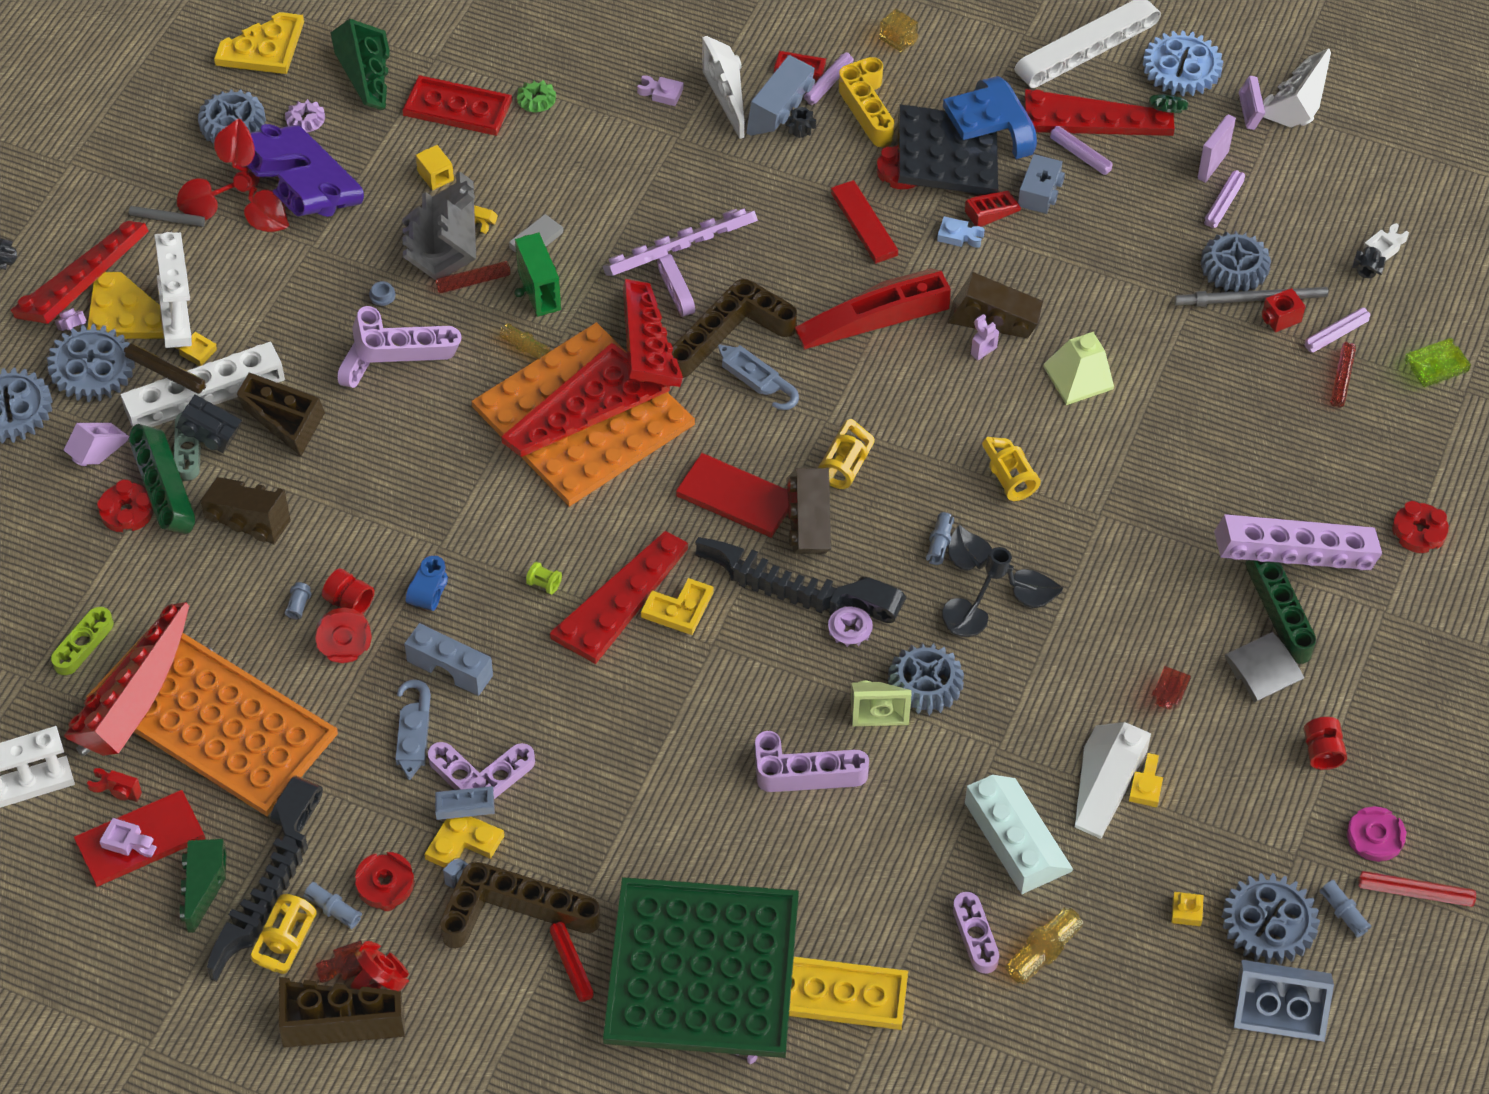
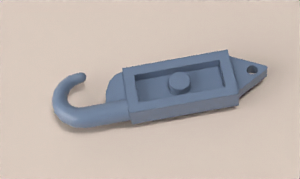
[718,345,799,410]
[396,680,431,780]

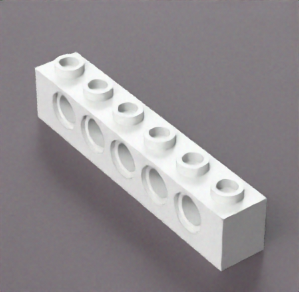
[121,342,285,428]

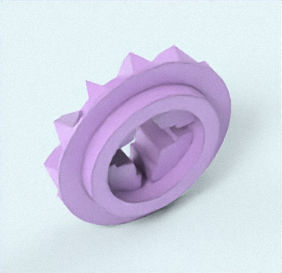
[285,99,325,132]
[828,607,873,647]

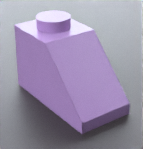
[64,423,129,466]

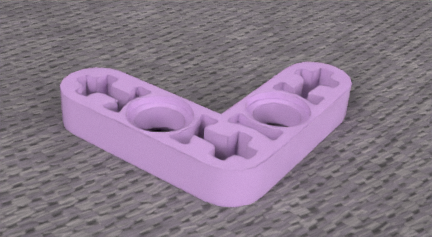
[428,742,535,799]

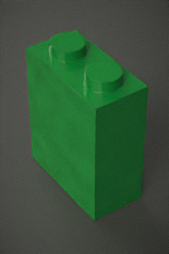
[515,232,561,317]

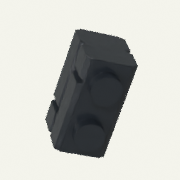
[176,394,242,454]

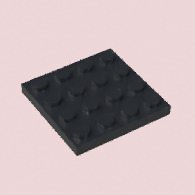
[898,104,998,195]

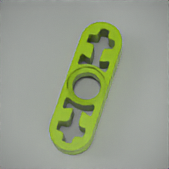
[51,607,114,675]

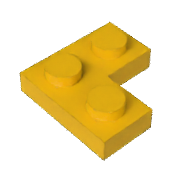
[641,578,714,635]
[425,816,504,868]

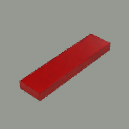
[831,180,898,264]

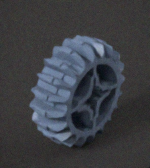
[198,89,266,146]
[1201,230,1271,292]
[888,642,964,716]

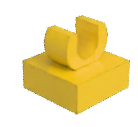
[474,205,498,234]
[1171,892,1204,926]

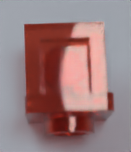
[1151,666,1191,710]

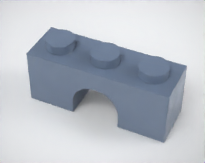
[404,623,493,696]

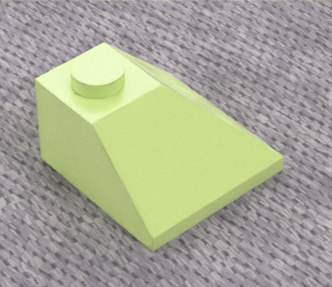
[1043,332,1114,405]
[850,681,912,726]

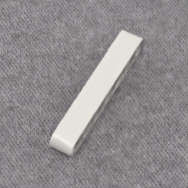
[1014,0,1161,88]

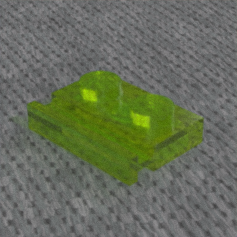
[1405,337,1471,387]

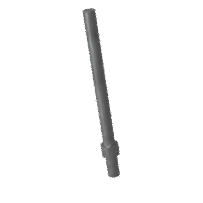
[1174,287,1328,307]

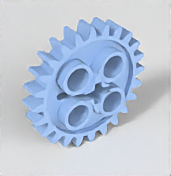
[1143,30,1223,96]

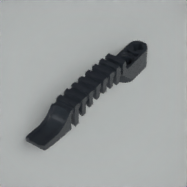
[695,537,906,623]
[207,776,323,982]

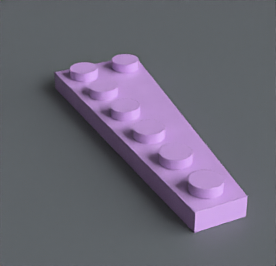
[603,208,758,276]

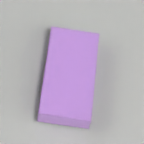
[1239,76,1265,130]

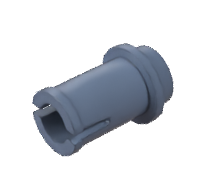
[284,582,312,619]

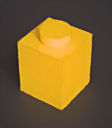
[415,145,454,191]

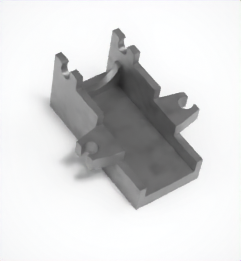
[402,172,476,281]

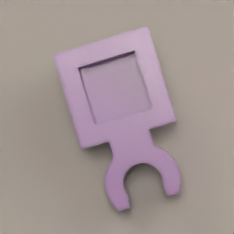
[637,76,683,106]
[54,308,87,331]

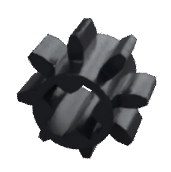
[785,107,817,138]
[0,238,17,270]
[1352,247,1386,279]

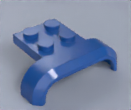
[943,76,1037,159]

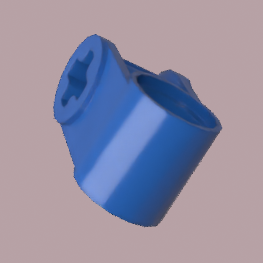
[406,556,448,611]

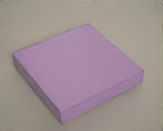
[1198,114,1236,183]

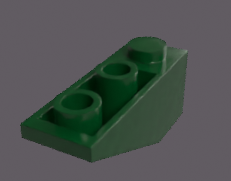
[180,839,227,933]

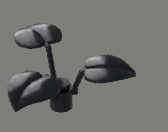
[942,525,1063,637]

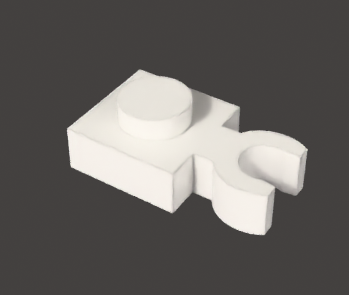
[1363,223,1409,260]

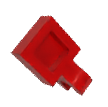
[87,768,142,802]

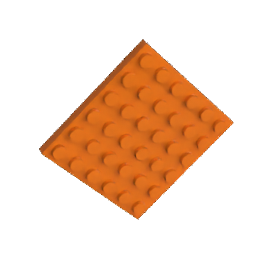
[472,322,695,507]

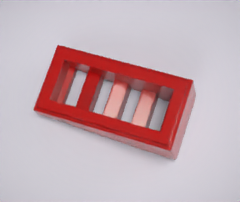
[965,191,1021,227]

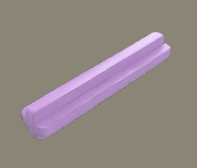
[804,52,854,105]
[1050,126,1113,175]
[1204,170,1245,228]
[1304,307,1370,353]

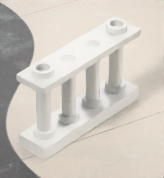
[155,232,192,348]
[0,726,75,808]

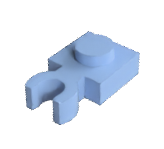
[937,217,985,248]

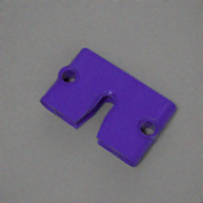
[247,124,364,216]

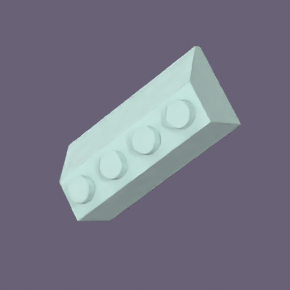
[965,775,1073,894]

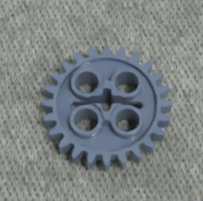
[47,324,135,402]
[0,367,53,444]
[1222,873,1320,965]

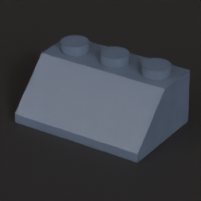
[747,55,815,136]
[1234,960,1334,1042]

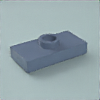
[435,786,495,820]

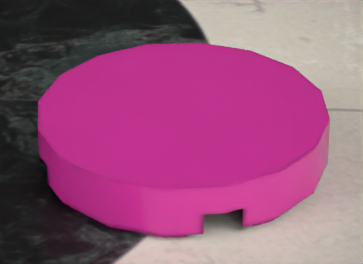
[1347,806,1406,862]

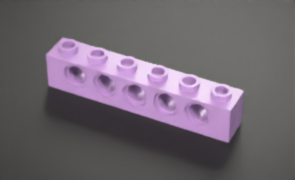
[1214,514,1382,570]

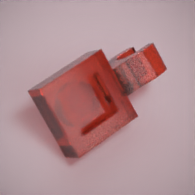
[316,940,363,983]

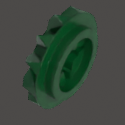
[1149,94,1188,113]

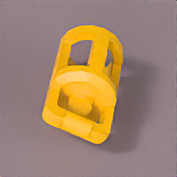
[818,419,874,489]
[982,437,1041,501]
[250,894,317,974]

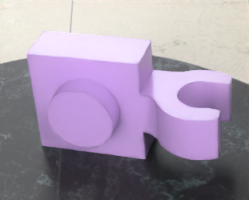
[971,314,999,360]
[100,818,157,857]

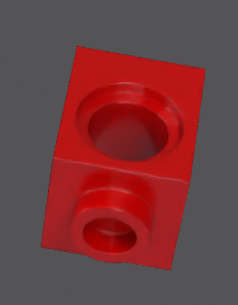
[1262,288,1306,333]

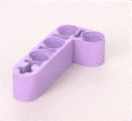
[352,306,461,363]
[755,731,869,792]

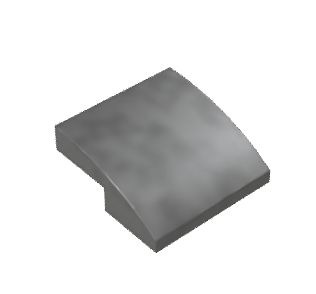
[1224,632,1304,703]

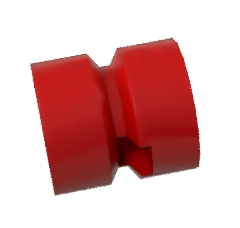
[322,568,375,614]
[1303,717,1347,770]

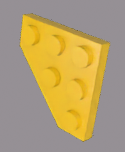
[214,12,304,74]
[87,272,164,339]

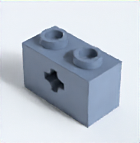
[1018,154,1065,214]

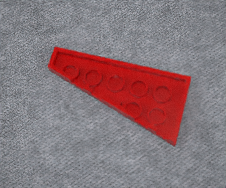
[501,343,670,457]

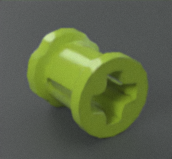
[526,561,562,595]

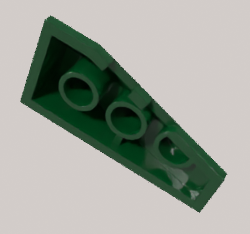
[330,18,390,110]

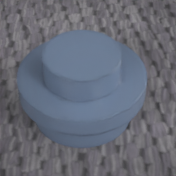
[369,281,396,306]

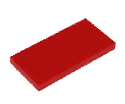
[403,75,512,136]
[676,453,789,538]
[74,790,206,887]

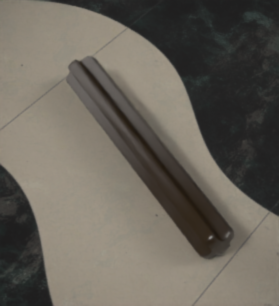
[124,343,206,394]

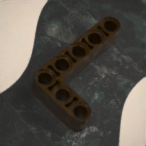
[672,279,797,378]
[440,862,601,949]

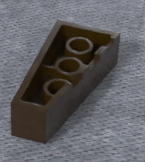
[279,977,405,1048]

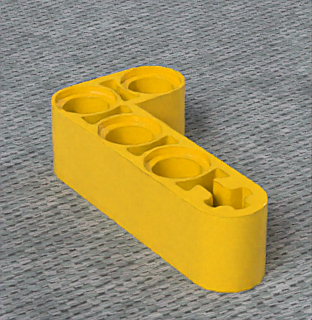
[838,57,894,148]

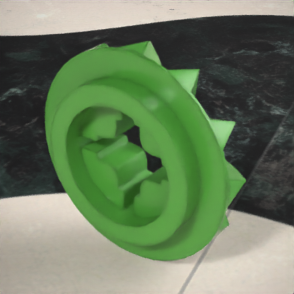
[517,80,556,112]

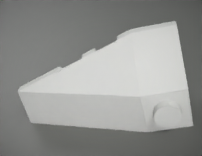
[702,36,744,139]
[1263,48,1331,127]
[1075,722,1151,839]

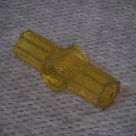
[1005,907,1084,985]

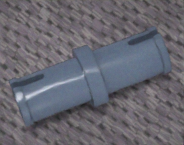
[926,512,954,565]
[1319,880,1372,938]
[303,882,362,929]

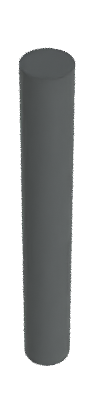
[129,206,205,227]

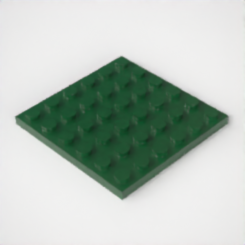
[603,877,799,1058]

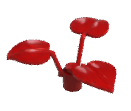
[177,119,289,232]

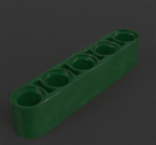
[129,424,195,534]
[1245,560,1316,664]

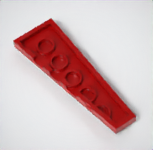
[1024,89,1175,136]
[11,221,149,324]
[623,279,683,387]
[550,531,688,664]

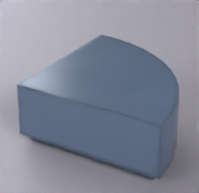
[443,858,468,889]

